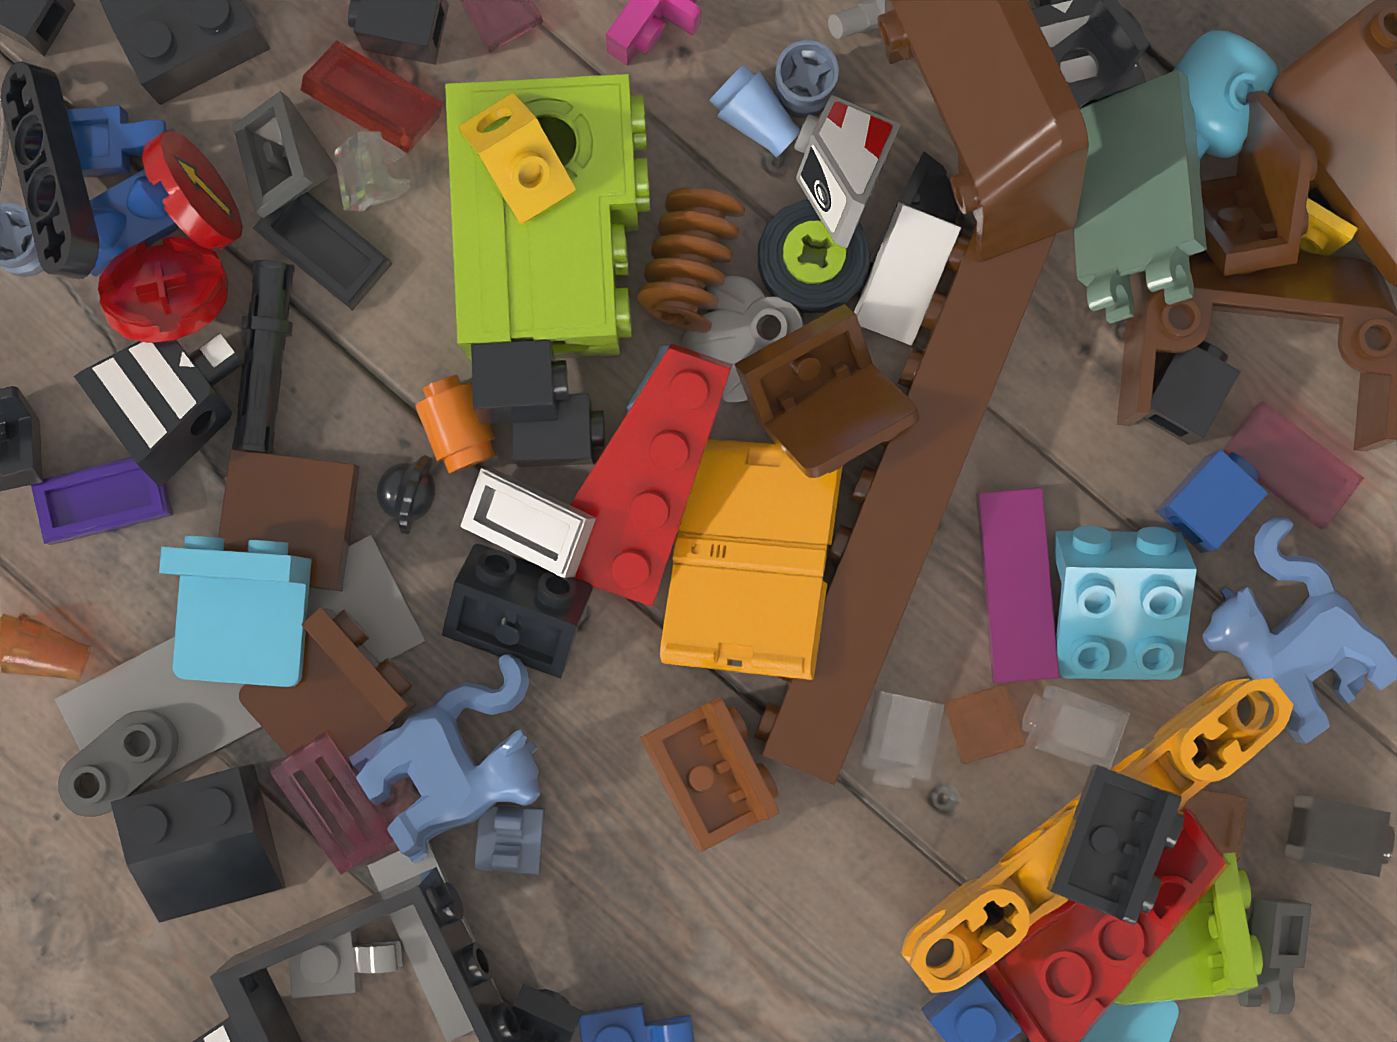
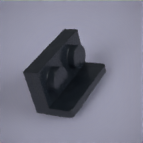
[441,544,593,679]

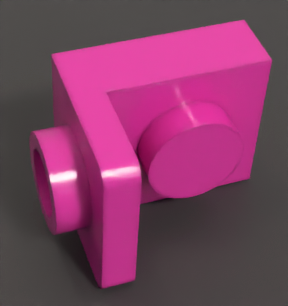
[606,0,701,66]

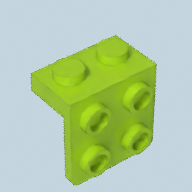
[1113,852,1263,1006]

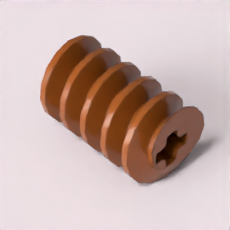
[637,187,745,333]

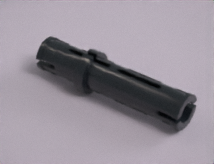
[232,260,295,454]

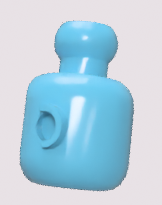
[1172,30,1280,170]

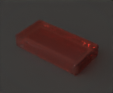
[300,40,443,153]

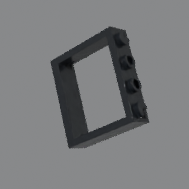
[210,867,521,1042]

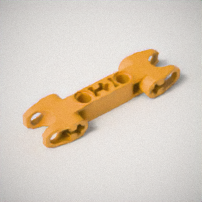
[900,678,1294,993]

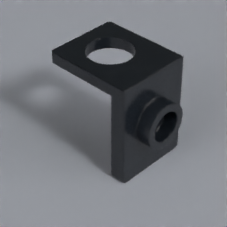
[1051,0,1150,108]

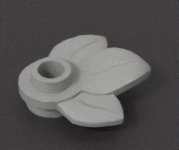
[681,276,804,402]

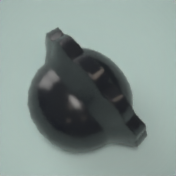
[377,455,435,534]

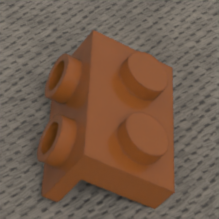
[640,697,779,852]

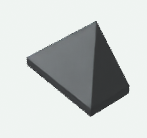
[233,91,340,218]

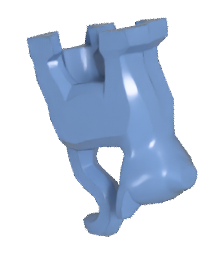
[1202,516,1397,744]
[349,654,540,863]

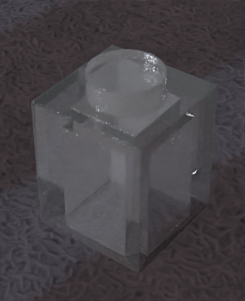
[1021,686,1130,770]
[860,691,945,790]

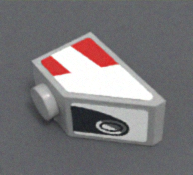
[794,95,901,248]

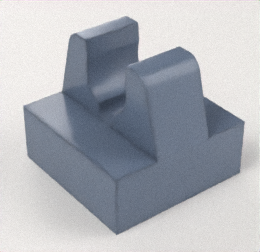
[474,805,545,875]

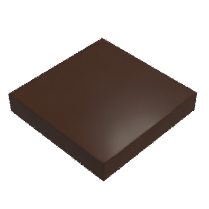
[218,449,360,592]

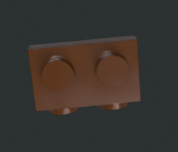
[1201,90,1317,276]
[734,304,920,478]
[239,607,416,785]

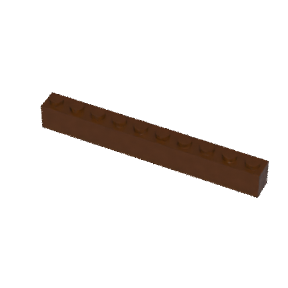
[754,211,1056,785]

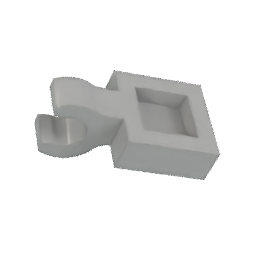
[289,929,404,999]

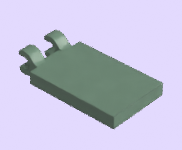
[1074,69,1207,324]

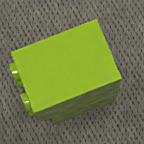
[445,74,650,363]

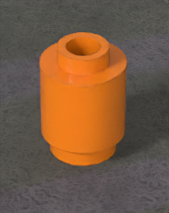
[415,375,496,474]

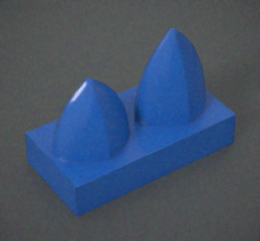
[90,169,180,277]

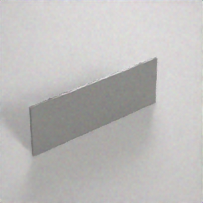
[54,535,426,793]

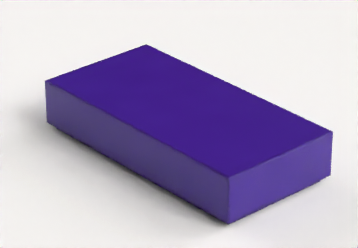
[31,457,173,545]

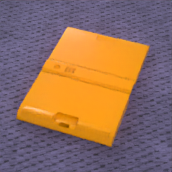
[660,439,842,680]

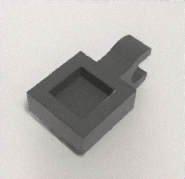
[1238,898,1312,1014]

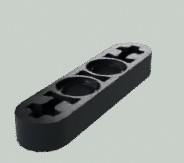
[0,61,100,279]

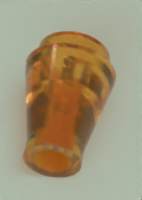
[0,612,91,682]

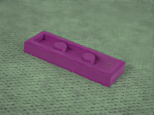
[976,488,1059,683]

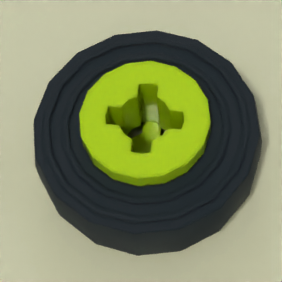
[758,200,870,313]

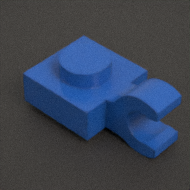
[67,105,176,177]
[579,1003,695,1042]

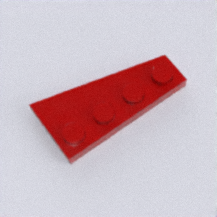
[534,343,733,606]
[984,808,1230,1042]

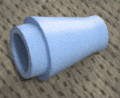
[709,64,801,158]

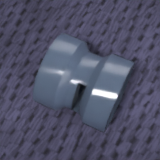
[773,39,839,119]
[0,202,43,277]

